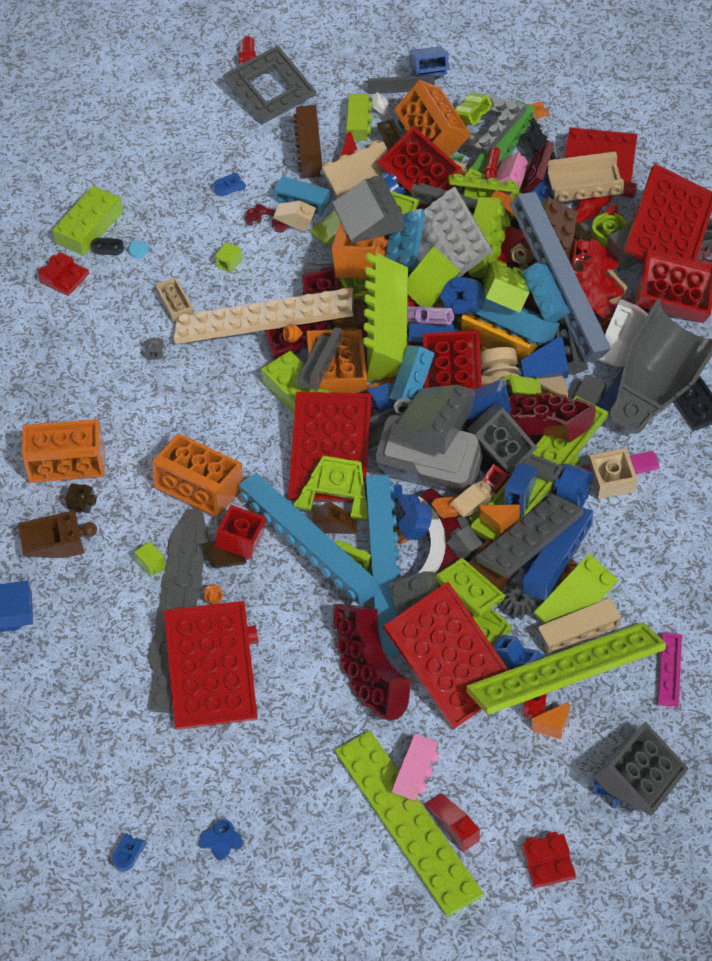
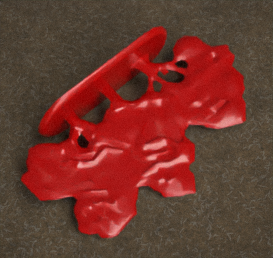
[570,238,624,318]

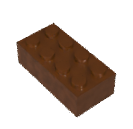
[293,105,323,178]
[526,197,578,267]

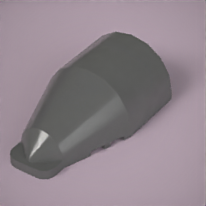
[610,299,712,434]

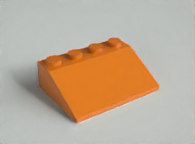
[307,329,367,394]

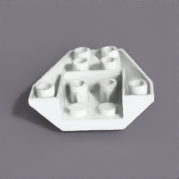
[596,299,648,367]

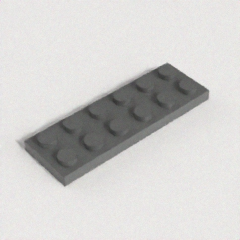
[476,494,584,578]

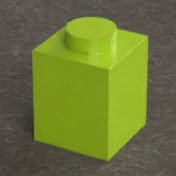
[215,242,242,273]
[134,541,166,577]

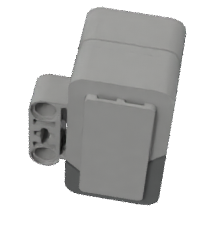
[376,398,483,495]

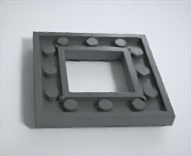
[224,45,317,125]
[460,97,527,154]

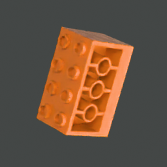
[394,80,471,156]
[332,221,389,278]
[22,419,105,483]
[152,433,243,518]

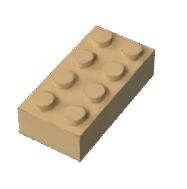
[156,277,194,322]

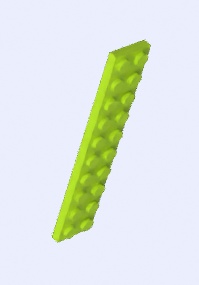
[470,396,608,541]
[467,622,666,715]
[335,730,484,917]

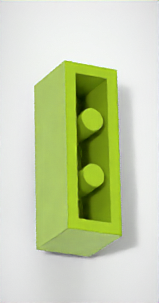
[346,94,373,141]

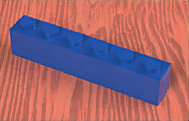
[521,506,593,600]

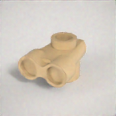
[510,243,530,271]

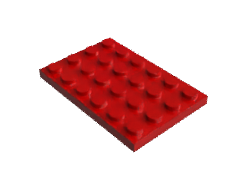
[623,163,712,261]
[288,391,372,503]
[382,582,509,730]
[164,601,258,730]

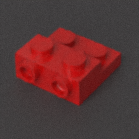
[38,252,89,296]
[522,832,576,889]

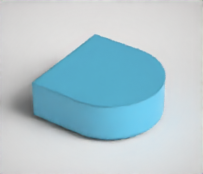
[129,240,150,259]

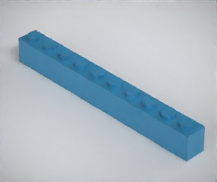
[238,472,379,605]
[366,474,401,656]

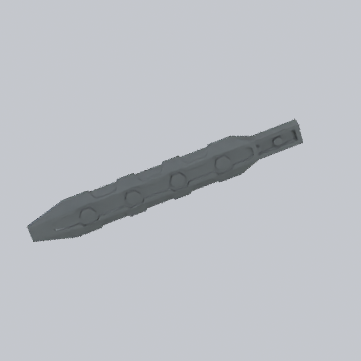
[148,509,209,713]

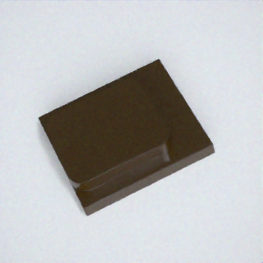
[202,542,247,568]

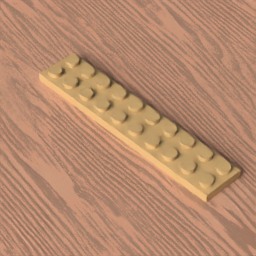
[174,288,354,344]

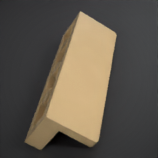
[538,598,622,655]

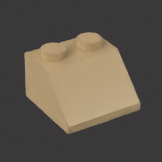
[589,448,638,499]

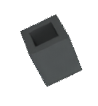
[447,526,483,560]

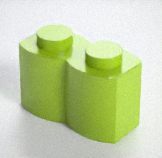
[455,92,492,126]

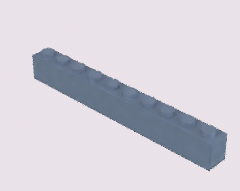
[510,192,611,361]

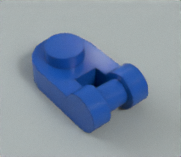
[213,173,246,196]
[112,833,146,872]

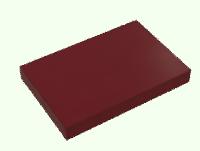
[520,141,554,194]

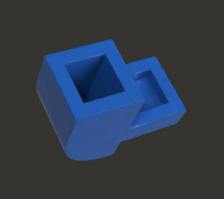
[398,494,432,540]
[493,635,543,670]

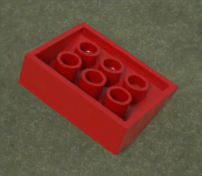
[377,126,465,207]
[565,127,638,182]
[634,248,712,323]
[423,330,482,390]

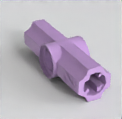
[407,306,454,325]

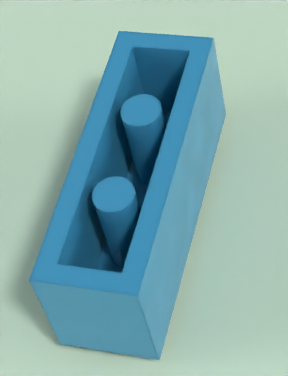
[274,176,330,215]
[522,263,570,322]
[389,346,435,401]

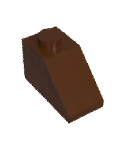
[312,501,357,534]

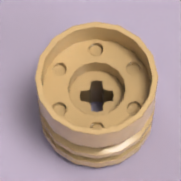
[480,347,520,388]

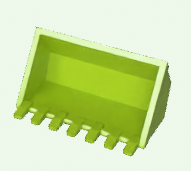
[363,252,409,382]

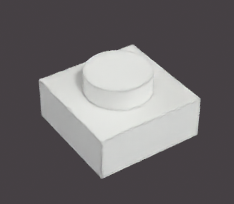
[372,92,389,116]

